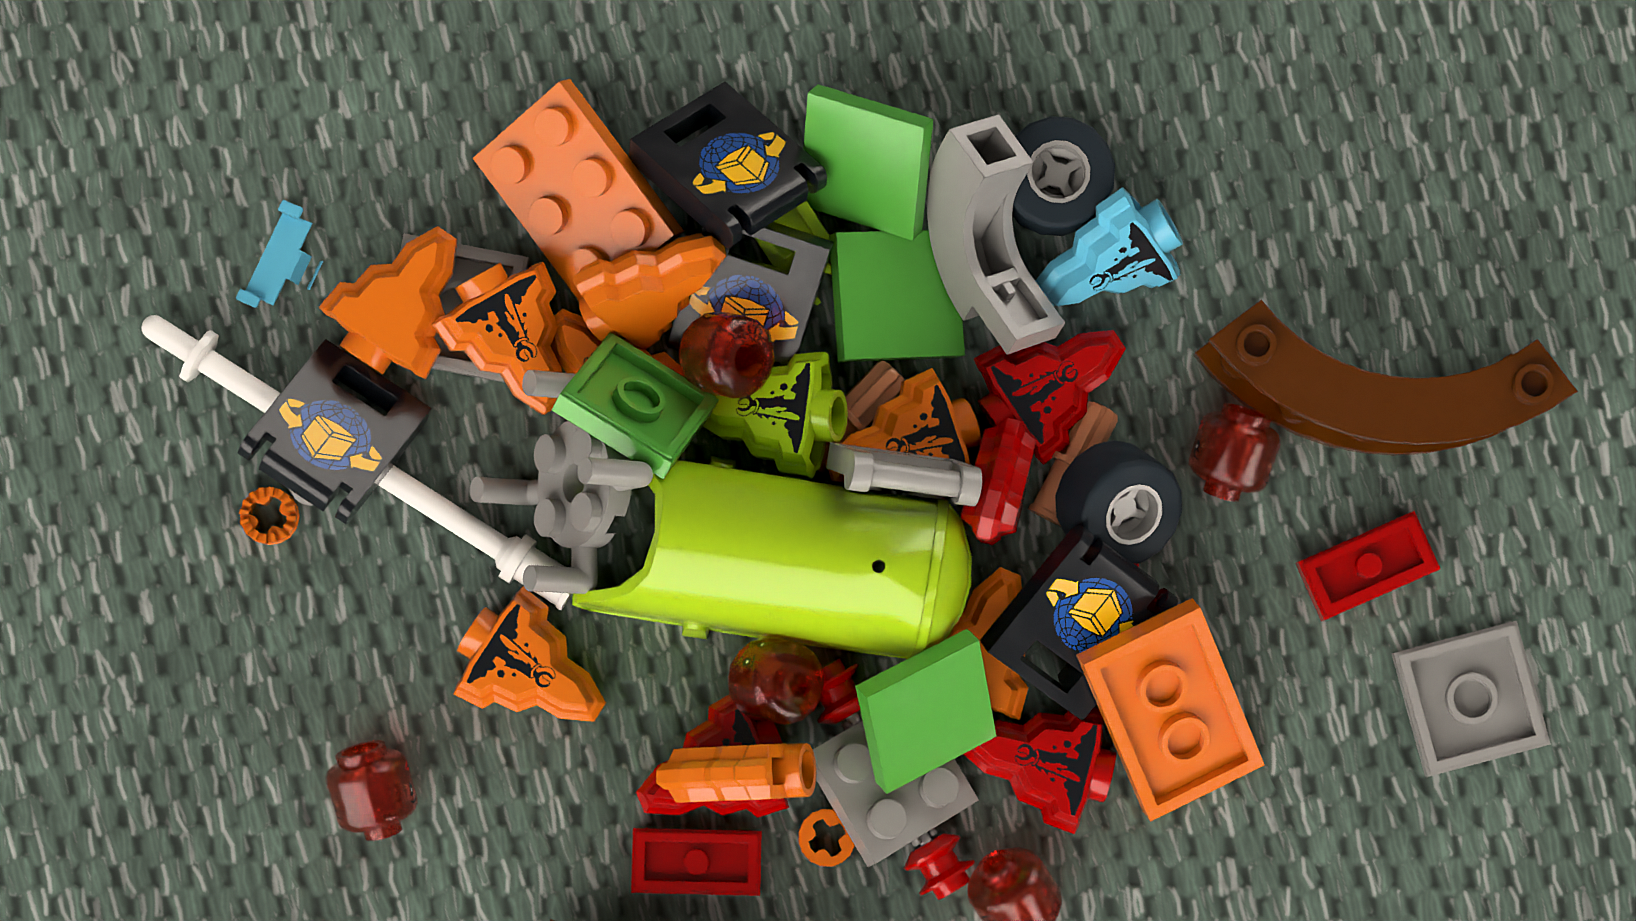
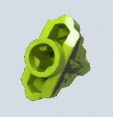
[702,352,848,479]

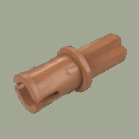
[818,360,904,474]
[1028,401,1118,527]

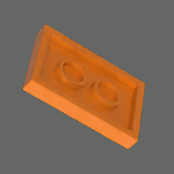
[473,79,684,301]
[1076,598,1265,822]

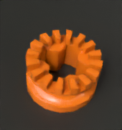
[239,486,300,545]
[798,809,855,867]

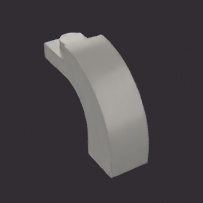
[927,114,1065,355]

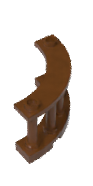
[1193,299,1578,456]

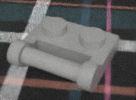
[826,442,982,507]

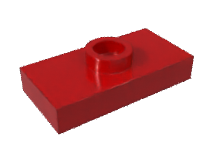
[1295,511,1440,621]
[631,828,762,896]

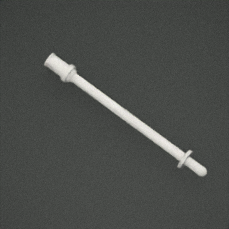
[141,315,573,610]

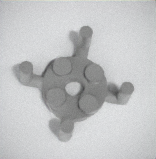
[470,370,653,594]

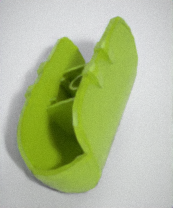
[572,456,972,659]

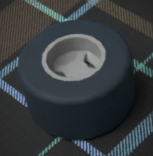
[1012,116,1115,236]
[1055,440,1182,564]

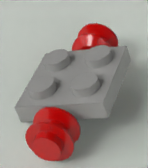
[802,659,979,900]

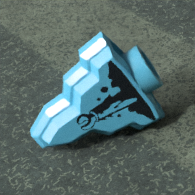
[1035,187,1183,306]

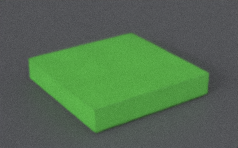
[803,84,933,241]
[829,230,965,362]
[552,333,719,479]
[855,629,997,794]

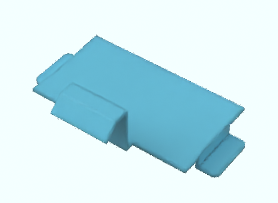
[236,200,323,308]

